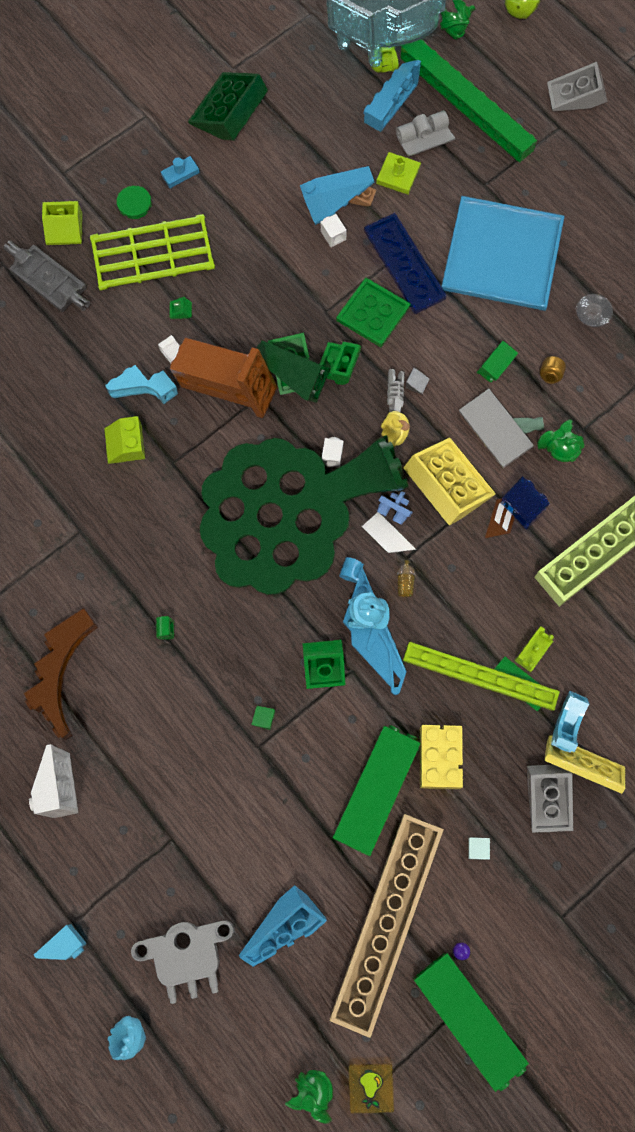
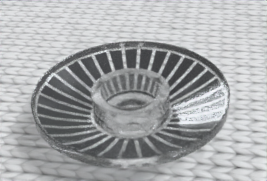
[576,294,613,327]

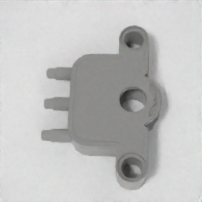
[131,920,234,1004]

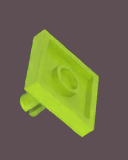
[376,152,421,195]

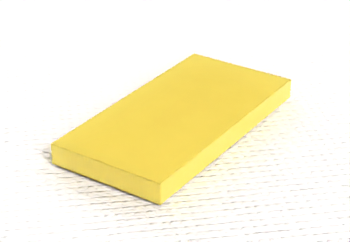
[544,736,625,794]

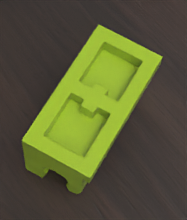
[515,626,554,672]

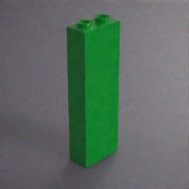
[332,725,421,857]
[412,952,529,1092]

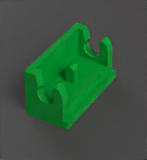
[476,341,518,383]

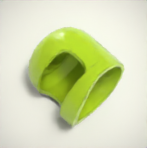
[370,44,399,73]

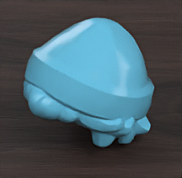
[108,1016,146,1060]

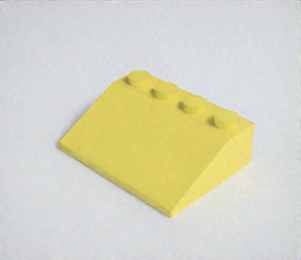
[404,438,496,525]

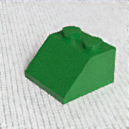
[302,640,346,689]

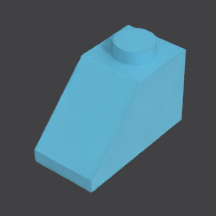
[34,924,87,960]

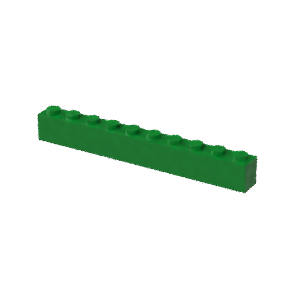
[400,35,537,163]

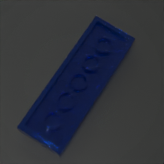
[364,213,447,314]

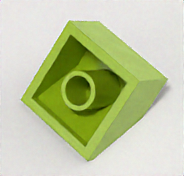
[104,416,145,464]

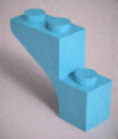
[106,365,178,404]

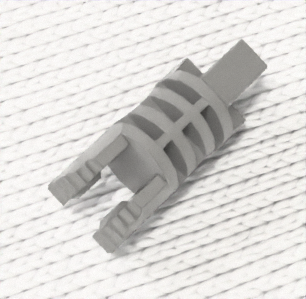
[387,369,405,412]

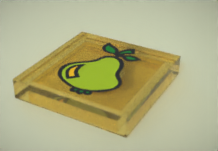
[349,1064,394,1113]

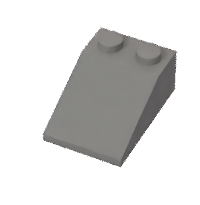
[547,62,607,111]
[527,765,573,833]

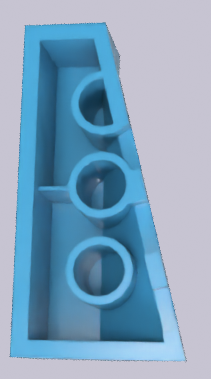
[363,60,421,132]

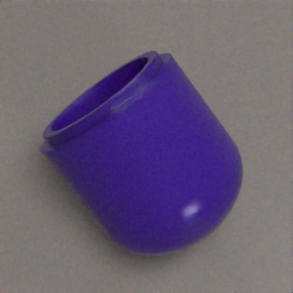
[452,943,470,960]

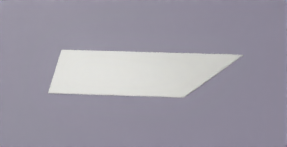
[362,512,415,553]

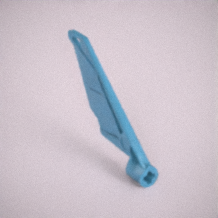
[339,557,407,695]

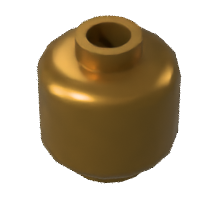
[540,356,566,384]

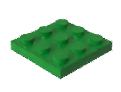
[336,278,411,348]

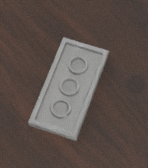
[459,389,534,468]

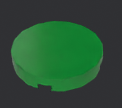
[117,186,152,219]

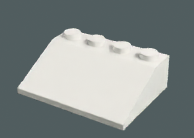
[29,744,78,818]

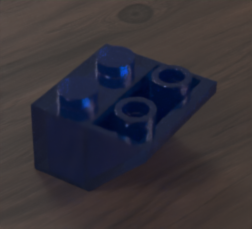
[501,476,550,530]

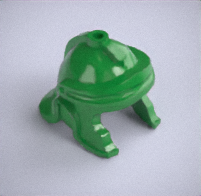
[438,0,476,39]
[537,419,584,462]
[285,1070,333,1124]

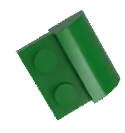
[320,342,361,385]

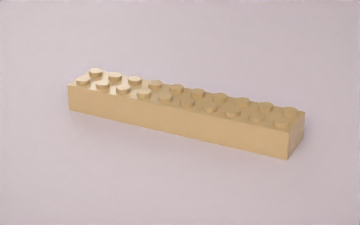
[330,814,444,1038]

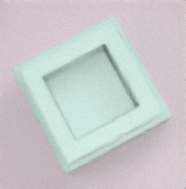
[468,838,490,859]

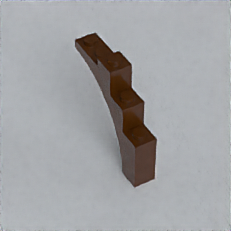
[24,608,98,740]

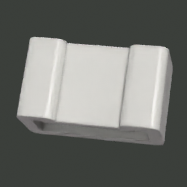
[158,335,179,363]

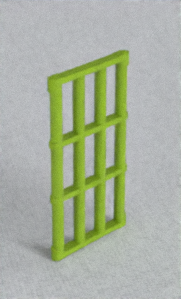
[90,214,215,290]

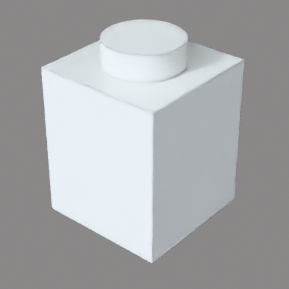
[321,214,346,247]
[322,437,344,468]

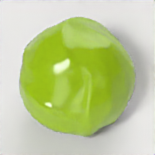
[505,0,540,19]

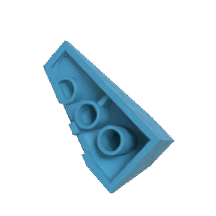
[300,166,375,225]
[239,885,327,967]

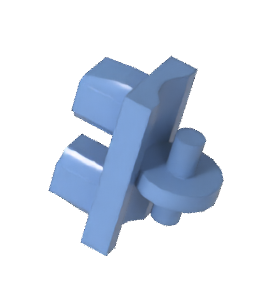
[377,491,413,525]

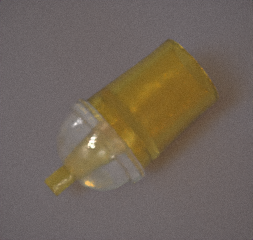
[397,560,416,597]

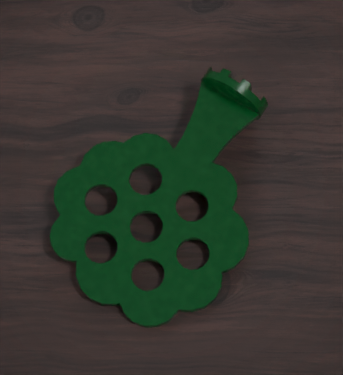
[200,435,409,595]

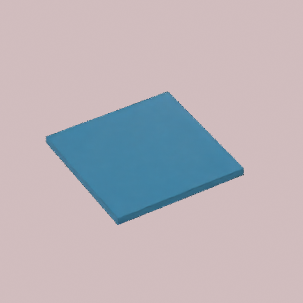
[441,196,564,311]

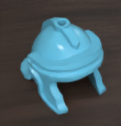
[348,592,389,630]

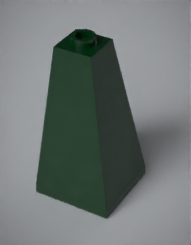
[256,340,331,403]

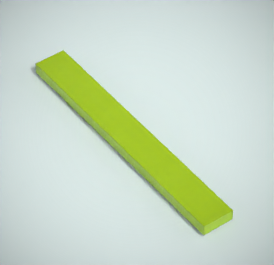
[403,642,560,711]

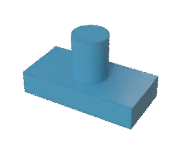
[161,156,200,188]

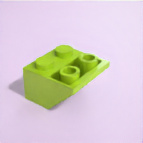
[42,201,82,245]

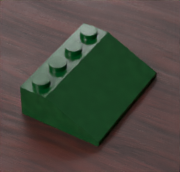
[188,72,268,141]

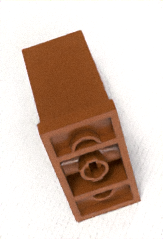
[170,338,277,418]

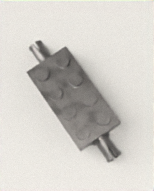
[4,241,90,313]

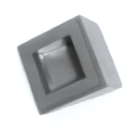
[405,368,429,395]

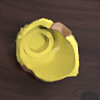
[380,411,410,447]

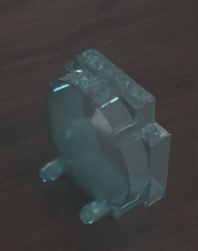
[327,0,446,67]

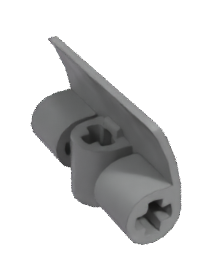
[396,110,455,156]

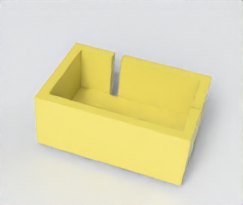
[420,725,463,789]

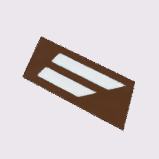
[485,494,522,538]

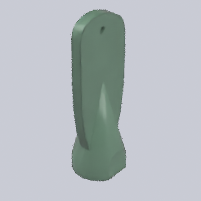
[513,417,544,434]

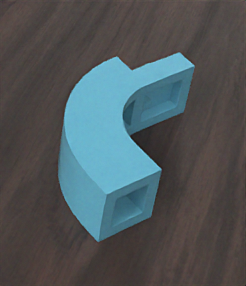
[551,691,589,753]

